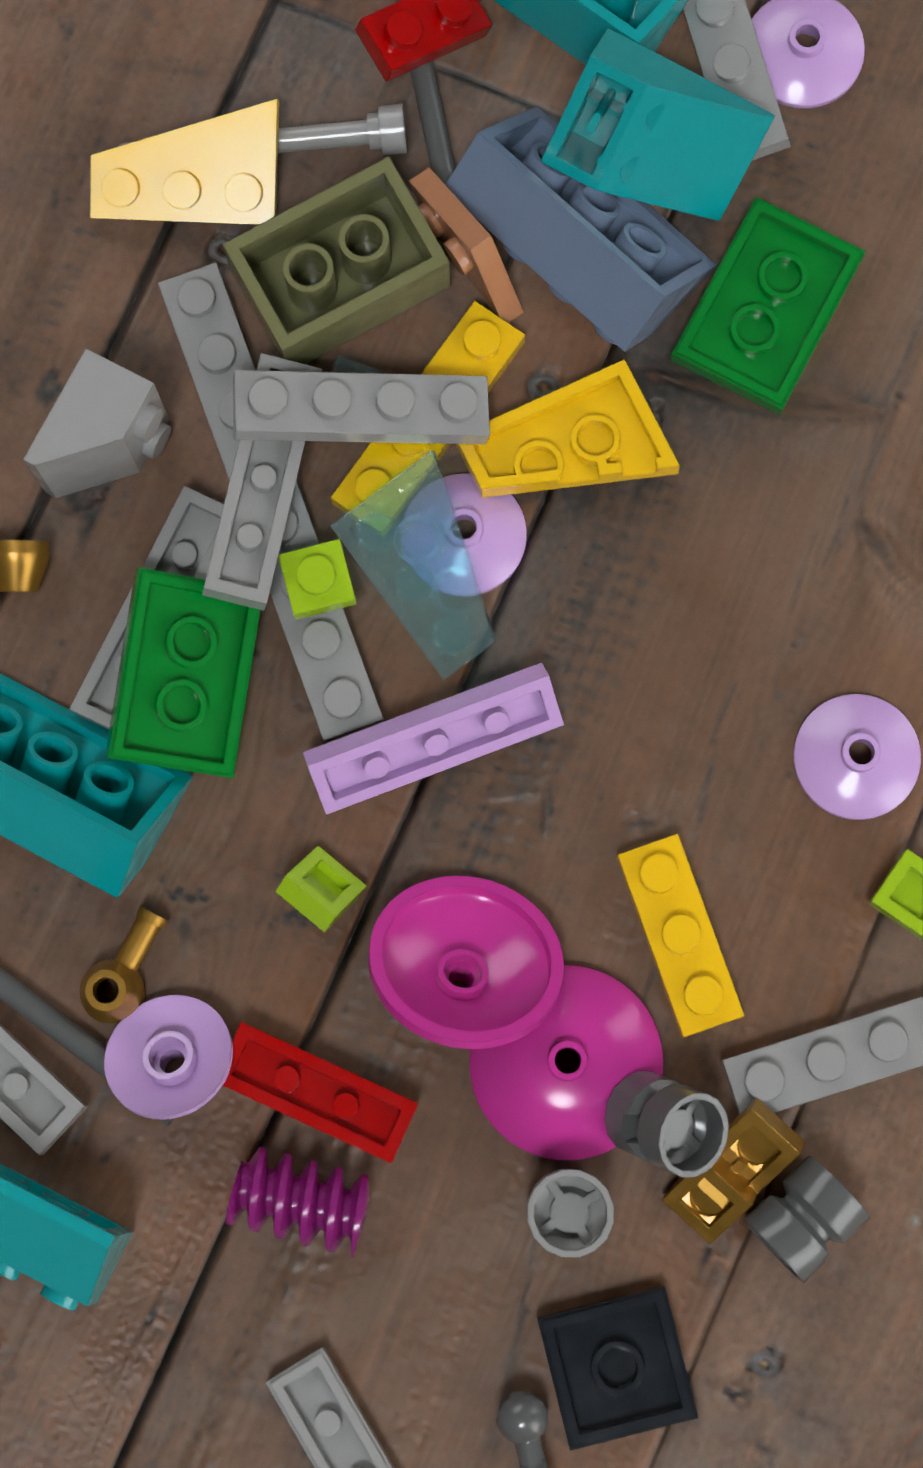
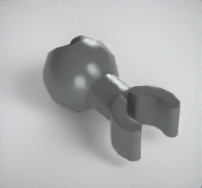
[496,1391,548,1468]

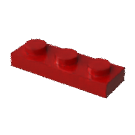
[223,1022,419,1164]

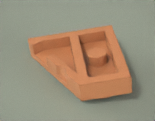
[409,167,524,323]

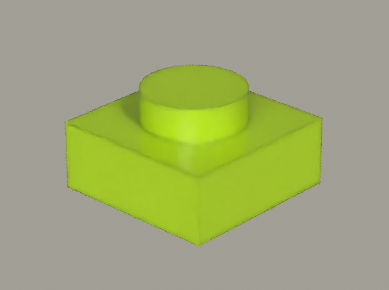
[278,539,357,620]
[275,846,367,933]
[868,849,923,940]

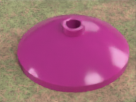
[368,876,564,1049]
[469,965,663,1160]

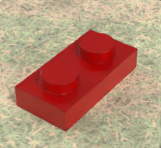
[355,0,492,82]

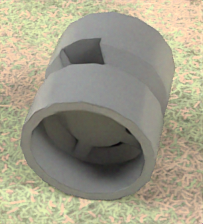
[526,1169,614,1257]

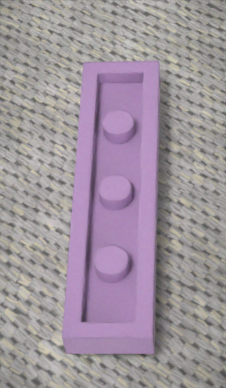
[303,662,564,815]

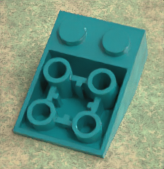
[541,28,776,221]

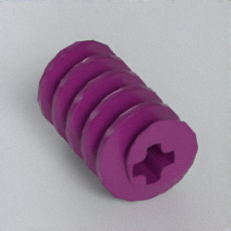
[226,1146,370,1258]

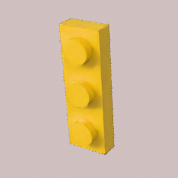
[616,834,745,1038]

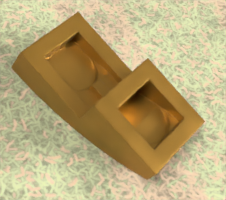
[662,1098,806,1244]

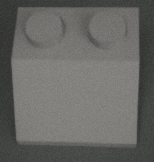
[23,349,171,498]

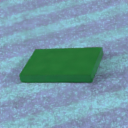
[670,197,866,416]
[105,568,260,778]

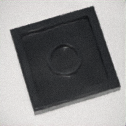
[537,1285,699,1451]

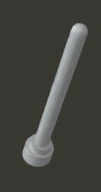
[117,103,408,156]

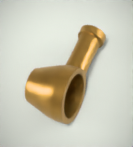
[0,540,49,592]
[79,906,168,1024]

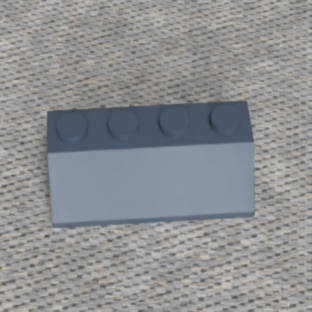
[445,106,717,352]

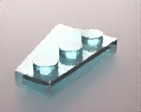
[331,450,496,680]

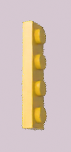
[331,301,525,539]

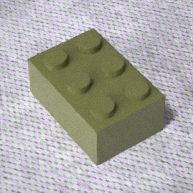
[223,157,451,364]

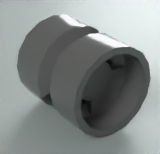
[604,1071,729,1178]
[743,1156,870,1283]

